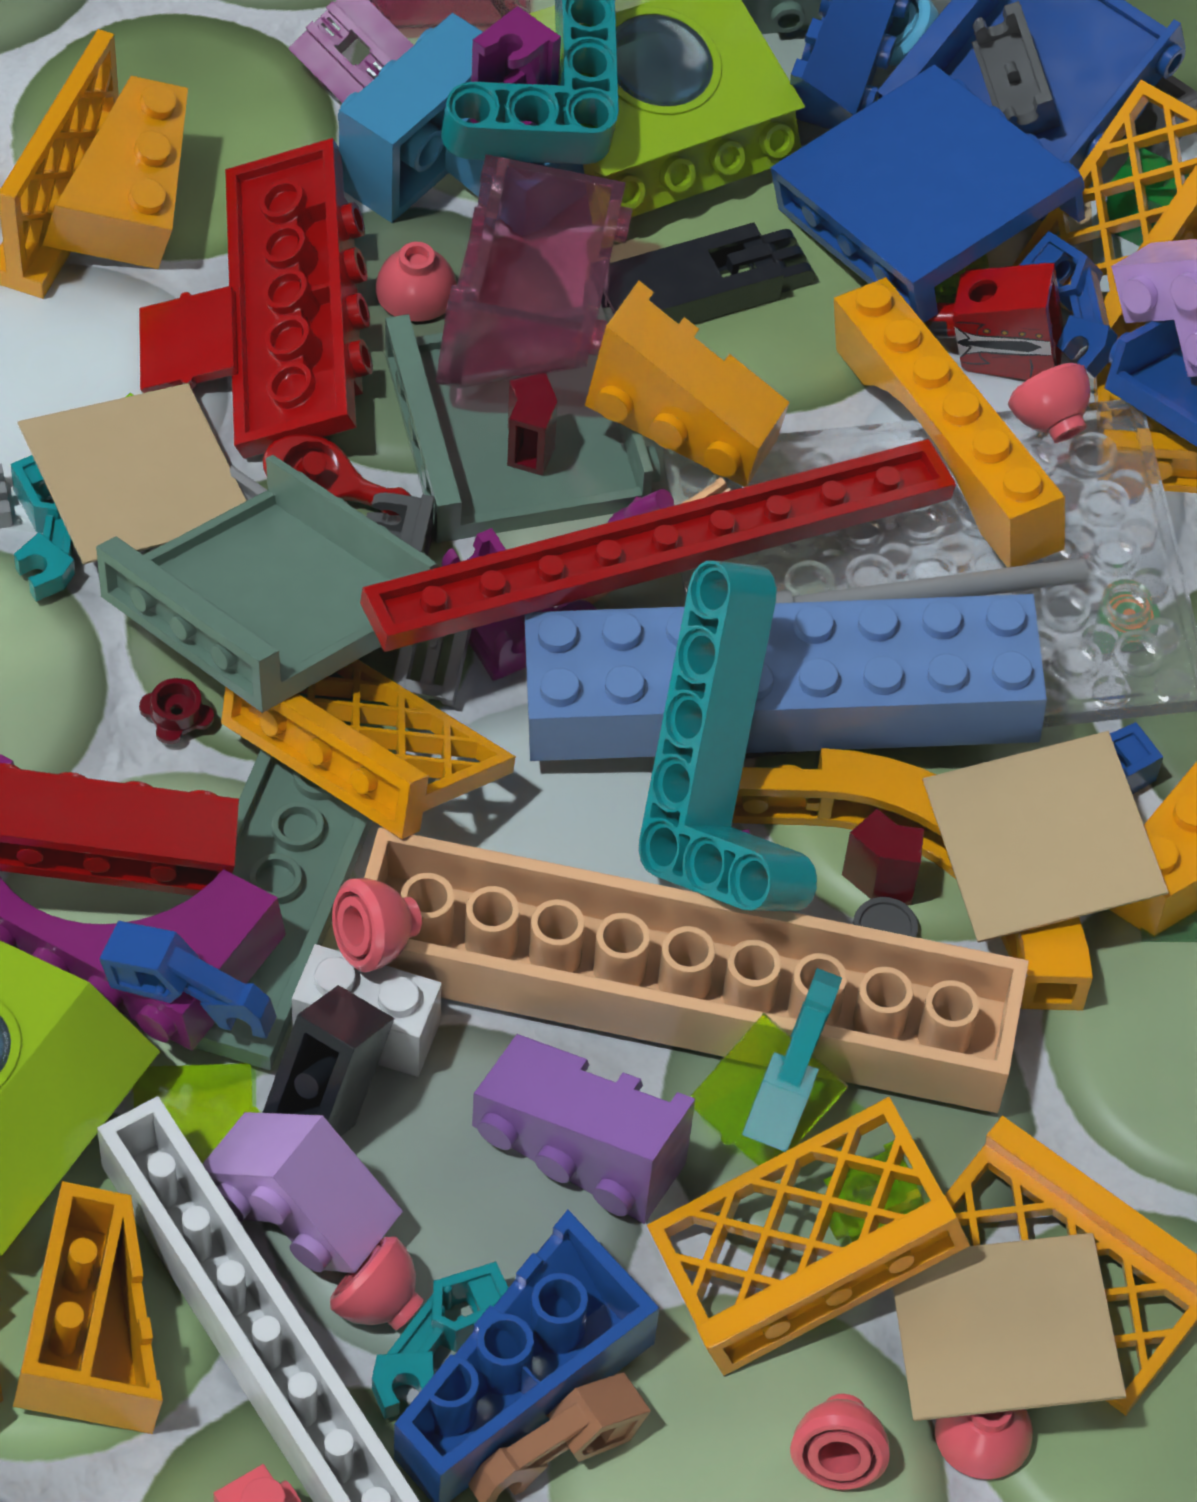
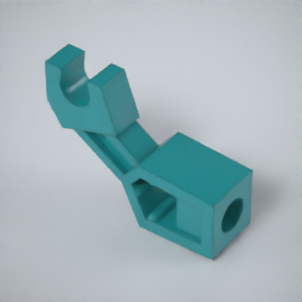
[10,455,75,602]
[742,968,842,1152]
[372,1261,508,1419]

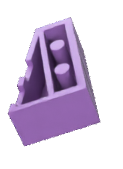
[472,1034,695,1224]

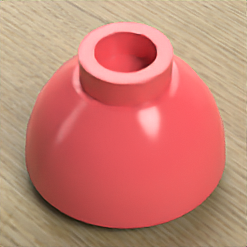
[375,242,457,322]
[1008,363,1091,443]
[332,878,422,972]
[330,1236,424,1331]
[790,1394,890,1490]
[935,1409,1033,1479]

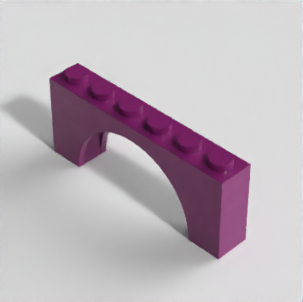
[0,754,286,1051]

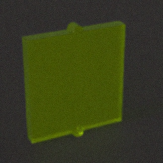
[690,1012,848,1165]
[133,1063,259,1164]

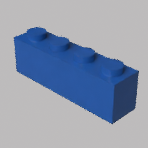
[790,0,911,129]
[394,1209,660,1502]

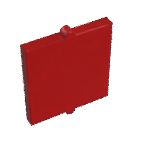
[139,286,238,393]

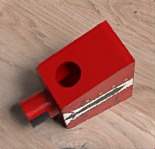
[924,263,1064,380]

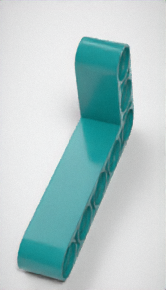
[441,0,619,164]
[638,561,817,911]

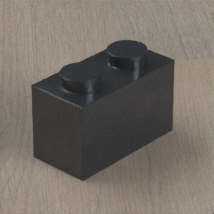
[262,985,395,1137]

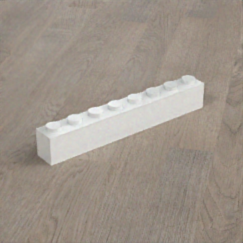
[97,1096,420,1502]

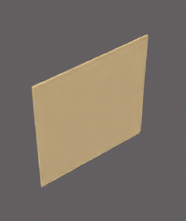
[17,383,246,564]
[922,731,1169,943]
[893,1233,1126,1421]

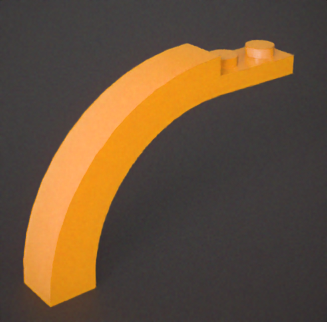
[732,748,1093,1011]

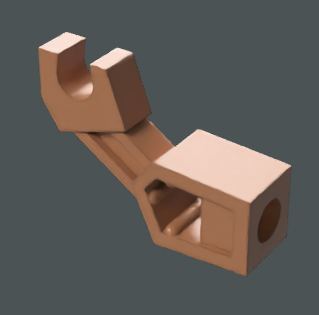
[468,1372,651,1502]

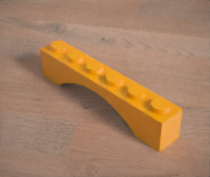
[834,277,1065,568]

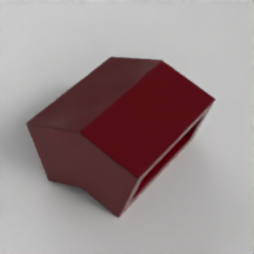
[507,372,558,476]
[842,809,924,905]

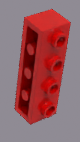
[0,763,239,896]

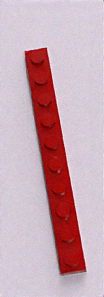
[360,439,956,652]

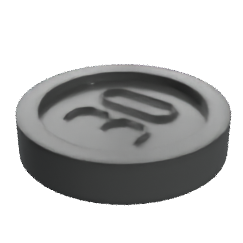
[853,897,918,937]

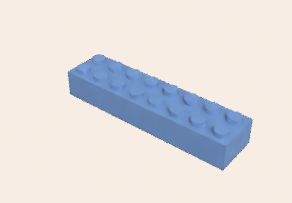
[524,594,1047,761]

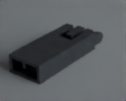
[591,222,816,324]

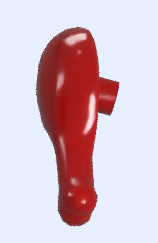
[263,434,411,516]

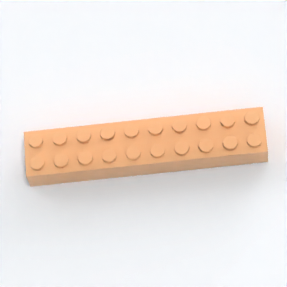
[364,827,1029,1113]

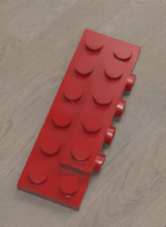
[225,138,373,459]

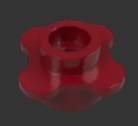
[139,678,214,744]

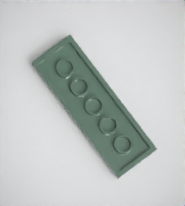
[169,722,396,1071]

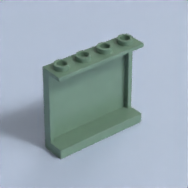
[385,285,661,543]
[96,455,437,713]

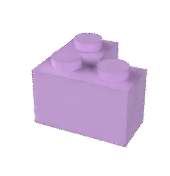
[1111,239,1197,377]
[202,1112,403,1273]

